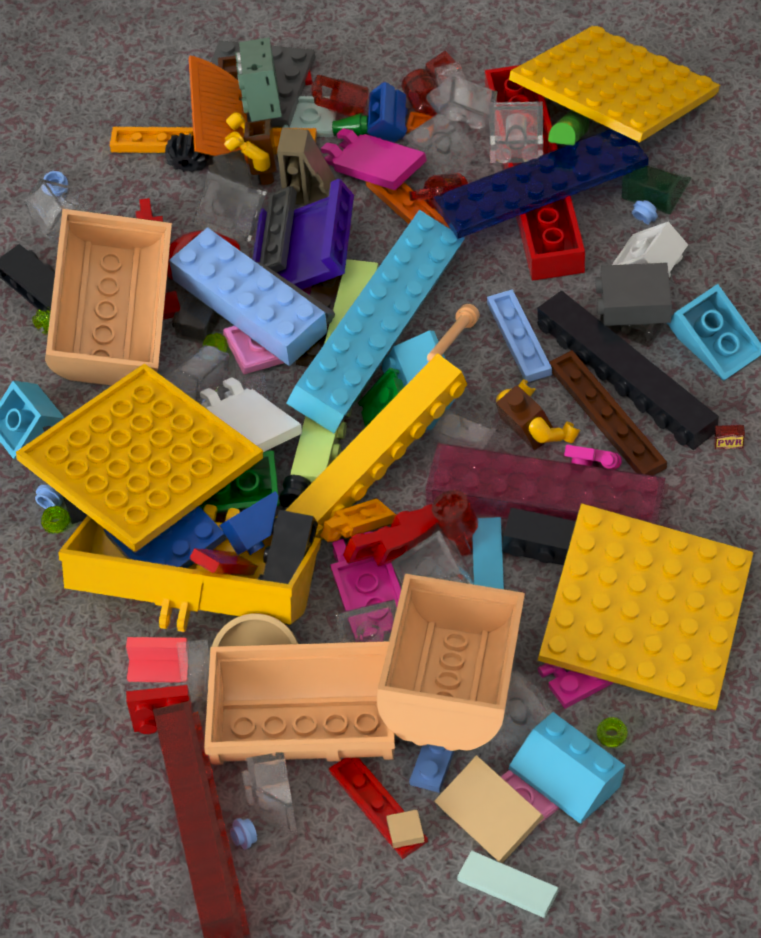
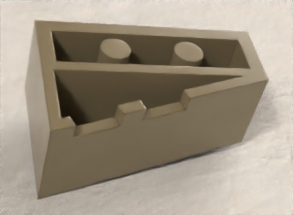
[277,128,336,205]

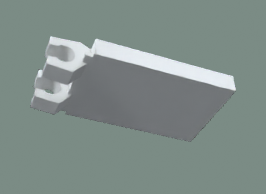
[200,377,302,452]

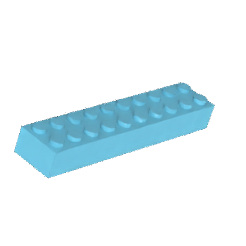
[286,210,465,433]

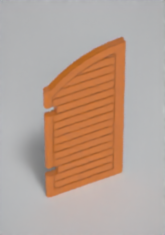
[189,55,249,164]

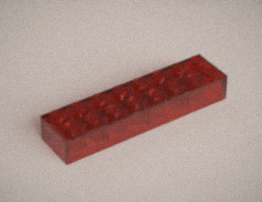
[153,701,250,938]

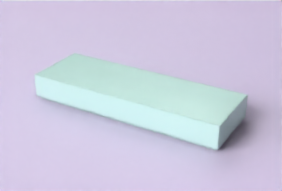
[457,851,558,918]

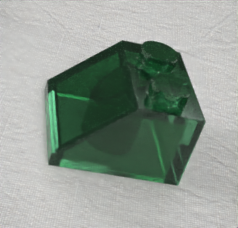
[622,161,691,214]

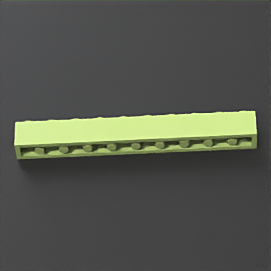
[290,259,379,483]

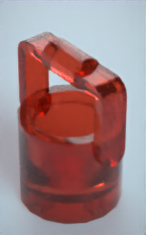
[401,69,452,121]
[312,75,369,116]
[409,172,470,209]
[431,490,479,556]

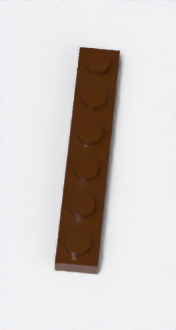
[549,350,667,481]

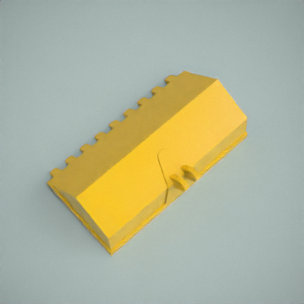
[59,504,322,632]

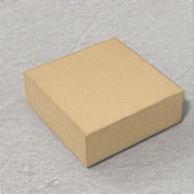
[386,810,424,849]

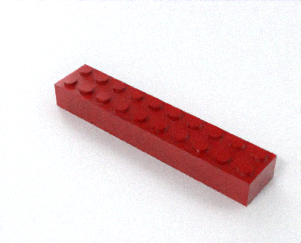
[485,65,585,281]

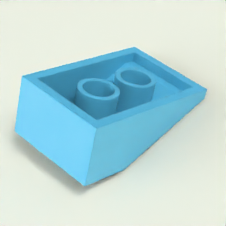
[667,284,761,381]

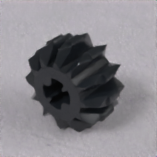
[165,133,209,173]

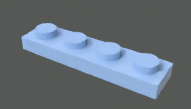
[487,289,552,382]

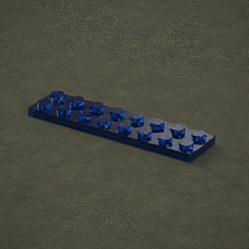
[434,129,649,239]

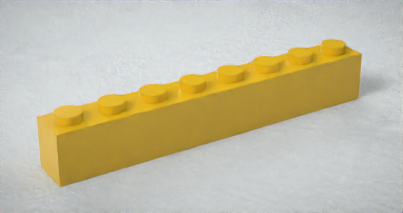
[285,353,467,539]

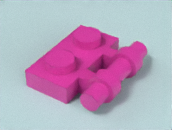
[564,445,622,470]
[537,663,613,709]

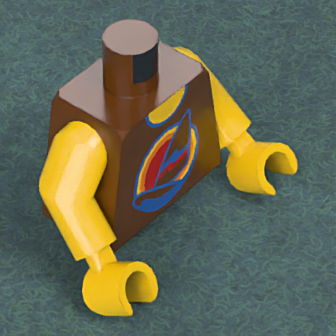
[225,112,277,185]
[496,379,581,451]

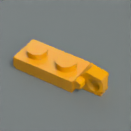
[320,498,396,542]

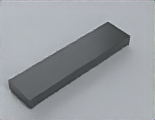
[260,186,297,272]

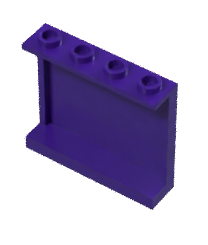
[252,178,354,290]

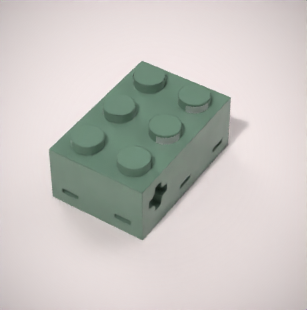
[235,37,282,122]

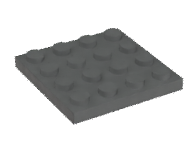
[191,40,316,127]

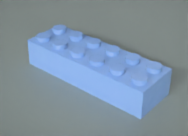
[169,227,327,366]

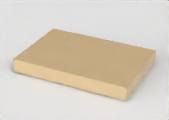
[434,755,544,863]

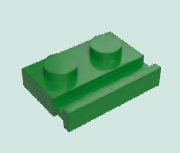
[358,368,404,427]

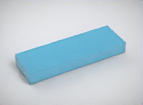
[472,517,504,589]

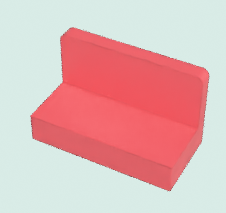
[126,637,190,683]

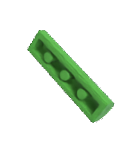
[548,110,589,145]

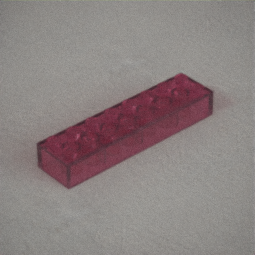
[425,443,666,525]

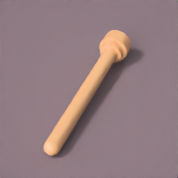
[427,304,480,361]

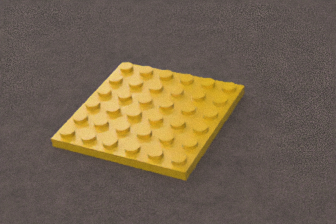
[509,26,720,142]
[16,363,263,552]
[537,503,753,710]

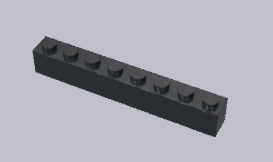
[537,290,719,450]

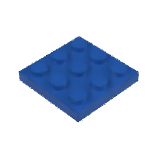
[103,506,227,568]

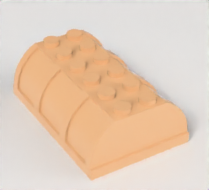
[45,209,172,386]
[377,574,525,751]
[204,641,395,765]

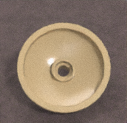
[212,614,298,647]

